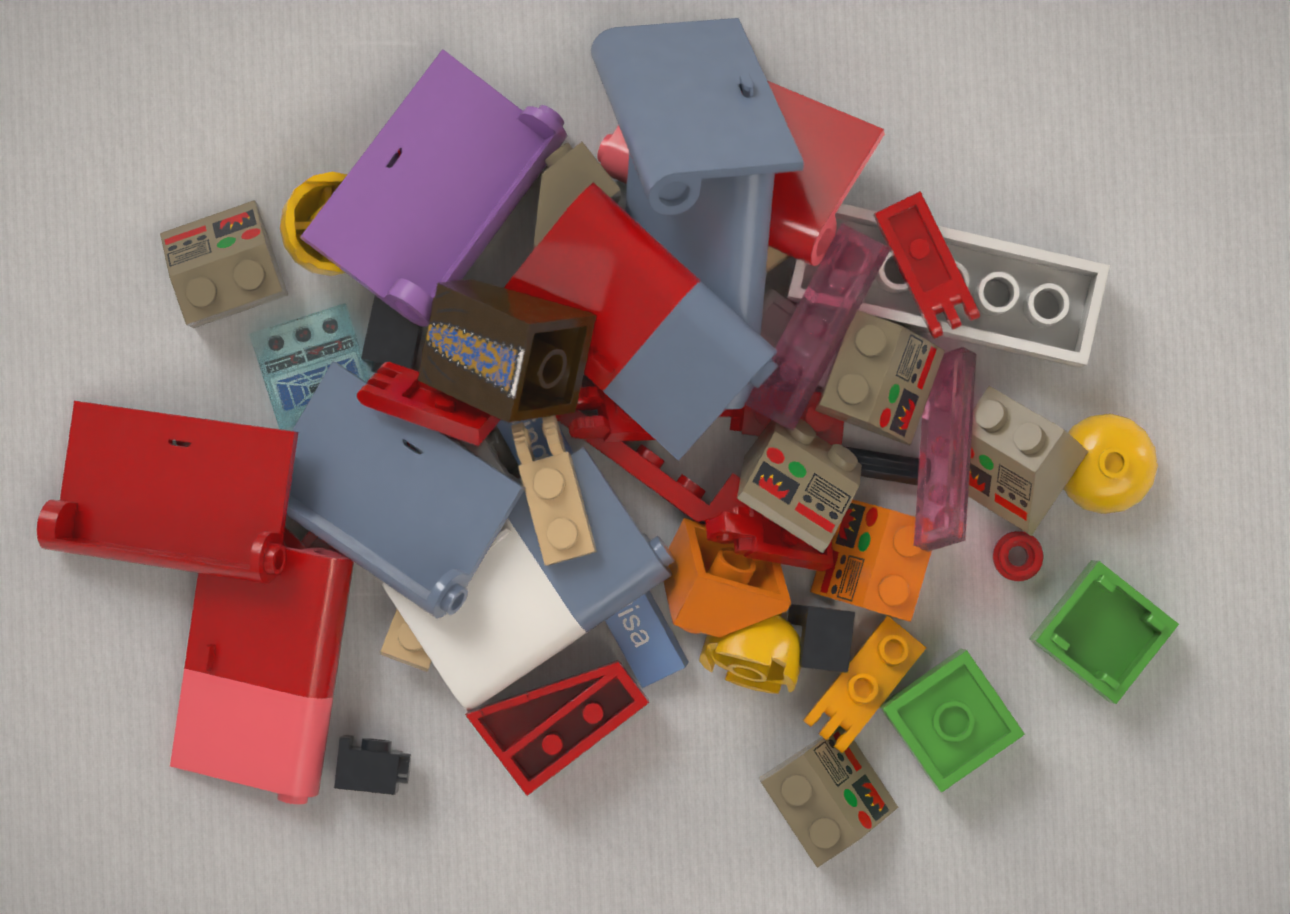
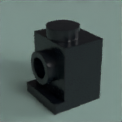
[334,735,411,795]

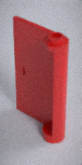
[37,401,299,584]

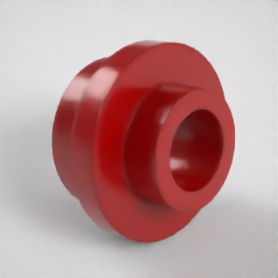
[992,531,1044,581]

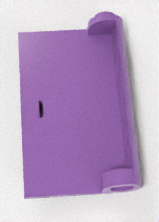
[300,49,567,327]

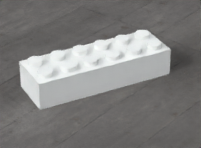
[786,204,1110,368]

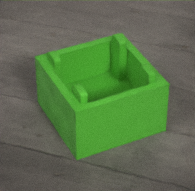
[1029,560,1179,704]
[880,648,1025,793]

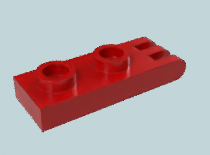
[873,191,981,339]
[357,362,501,446]

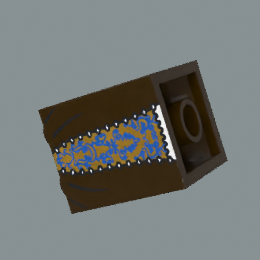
[418,279,597,423]

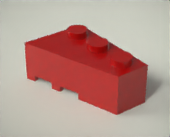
[465,660,649,796]

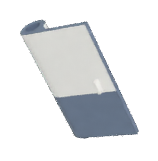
[382,447,675,712]

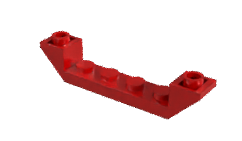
[555,409,747,522]

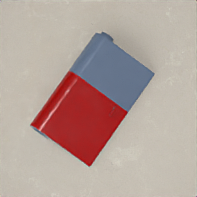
[504,182,778,461]

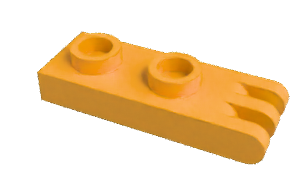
[803,616,926,753]

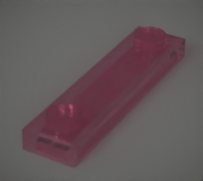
[745,223,891,430]
[914,347,977,552]

